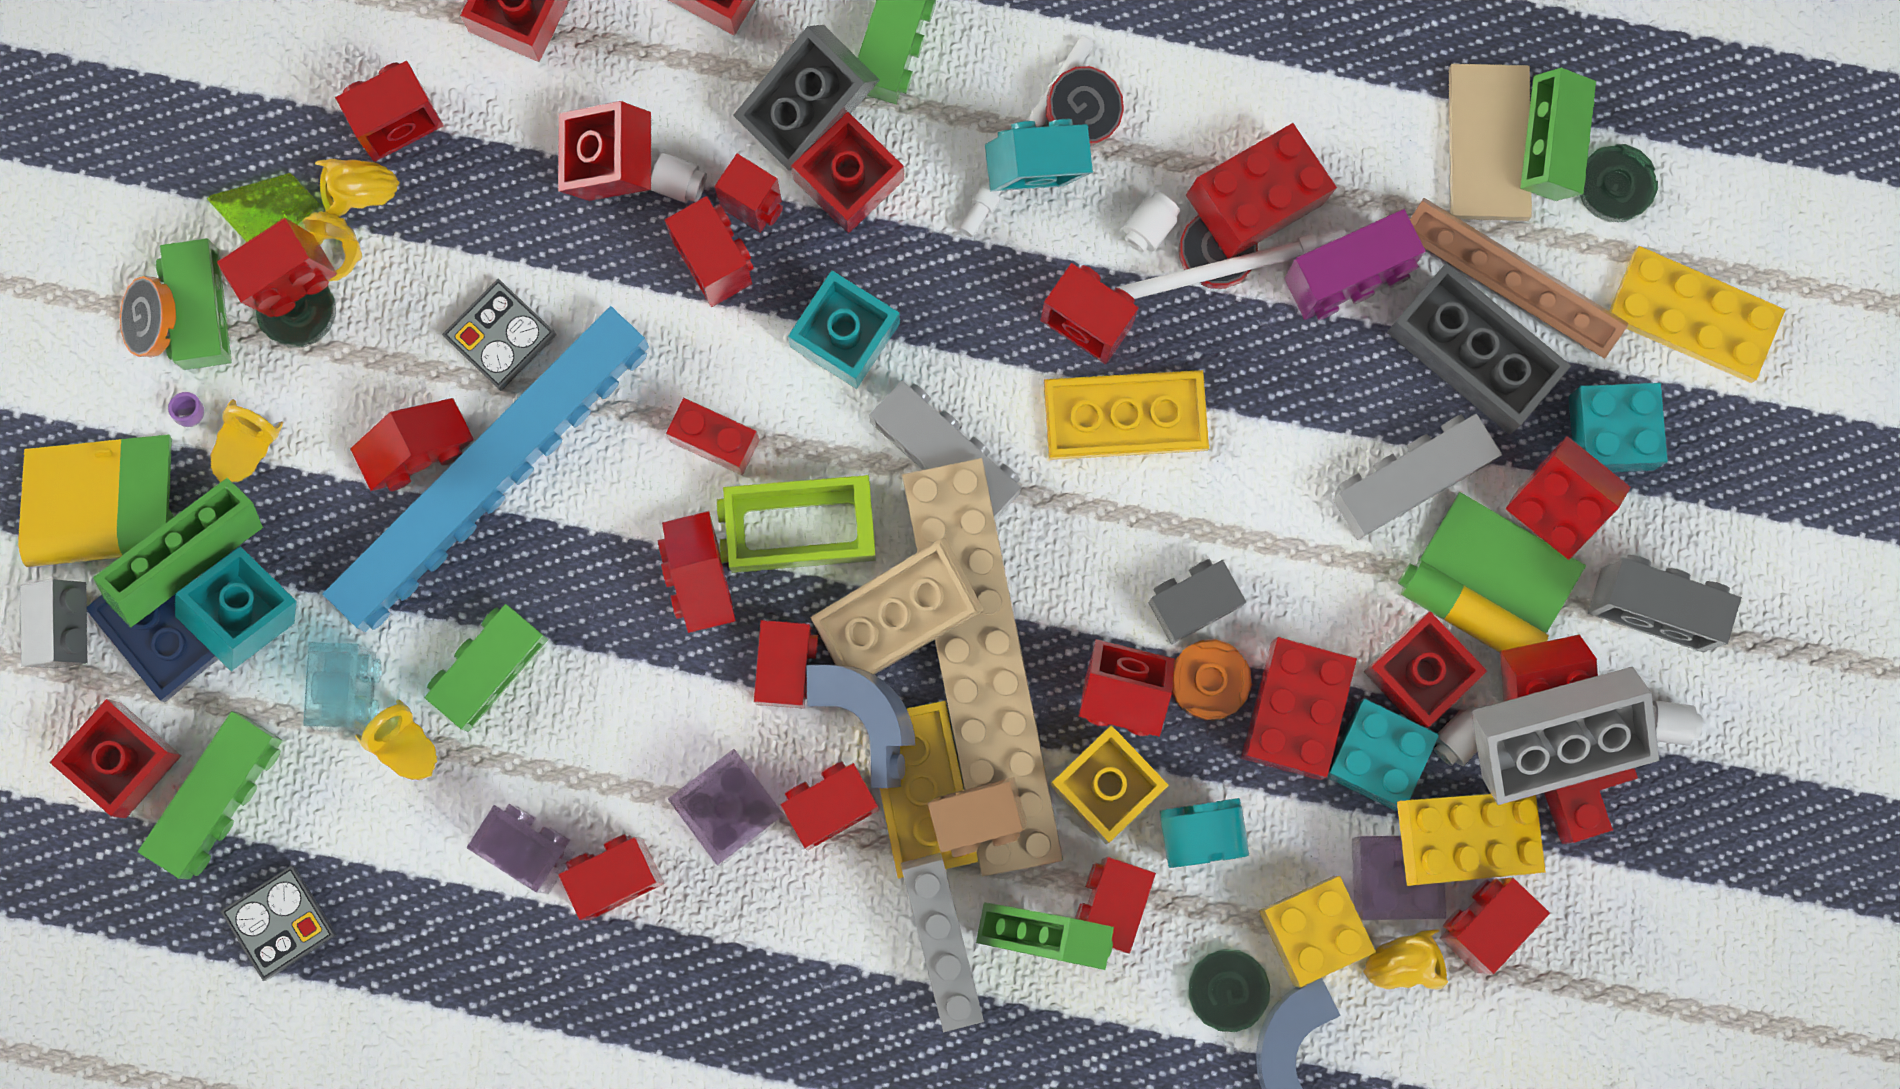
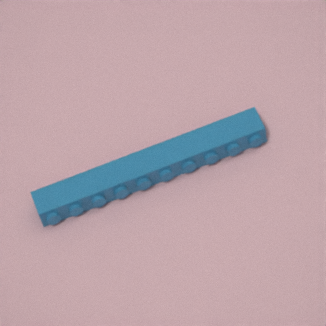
[322,306,649,632]

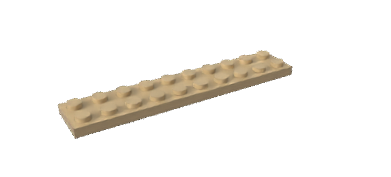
[902,458,1063,877]

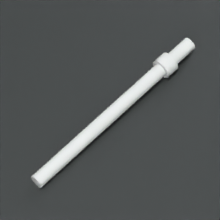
[959,36,1094,237]
[1117,230,1347,299]

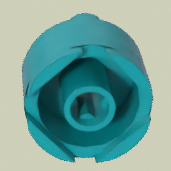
[1159,798,1249,868]

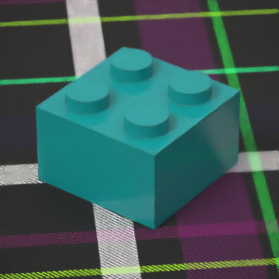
[985,119,1093,192]
[788,270,900,389]
[1568,383,1668,472]
[175,546,297,672]
[1327,699,1439,811]

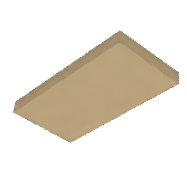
[1449,64,1532,221]
[811,538,984,675]

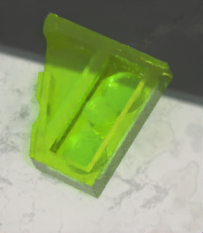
[207,173,320,242]

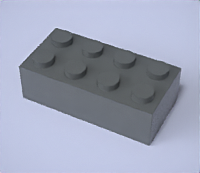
[1387,262,1572,435]

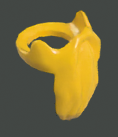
[315,159,400,217]
[302,211,362,281]
[211,399,283,483]
[355,699,437,780]
[1363,929,1448,990]

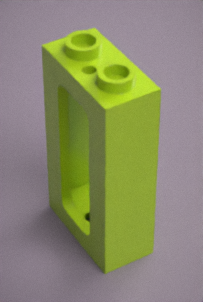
[717,475,876,573]

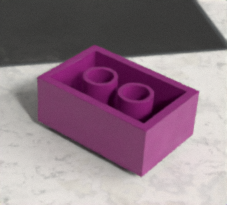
[1284,209,1426,320]

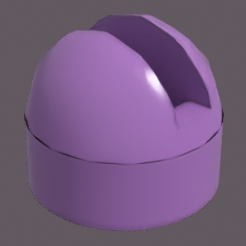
[168,392,204,427]

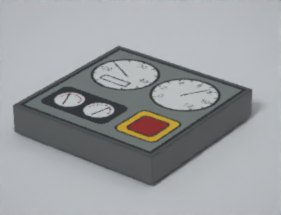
[442,278,557,391]
[220,866,337,981]

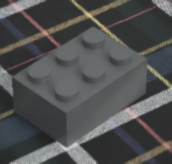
[733,25,880,171]
[1587,555,1742,653]

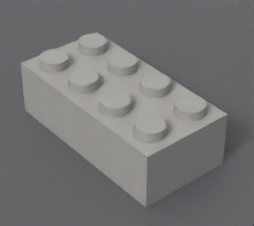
[1471,666,1659,805]

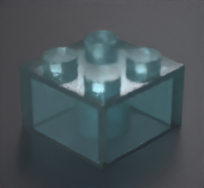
[303,642,382,733]

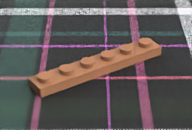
[1410,198,1628,359]

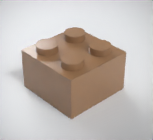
[928,777,1027,857]

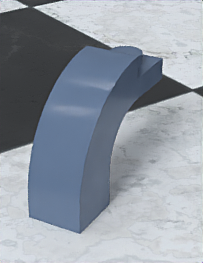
[807,665,915,788]
[1256,978,1341,1089]

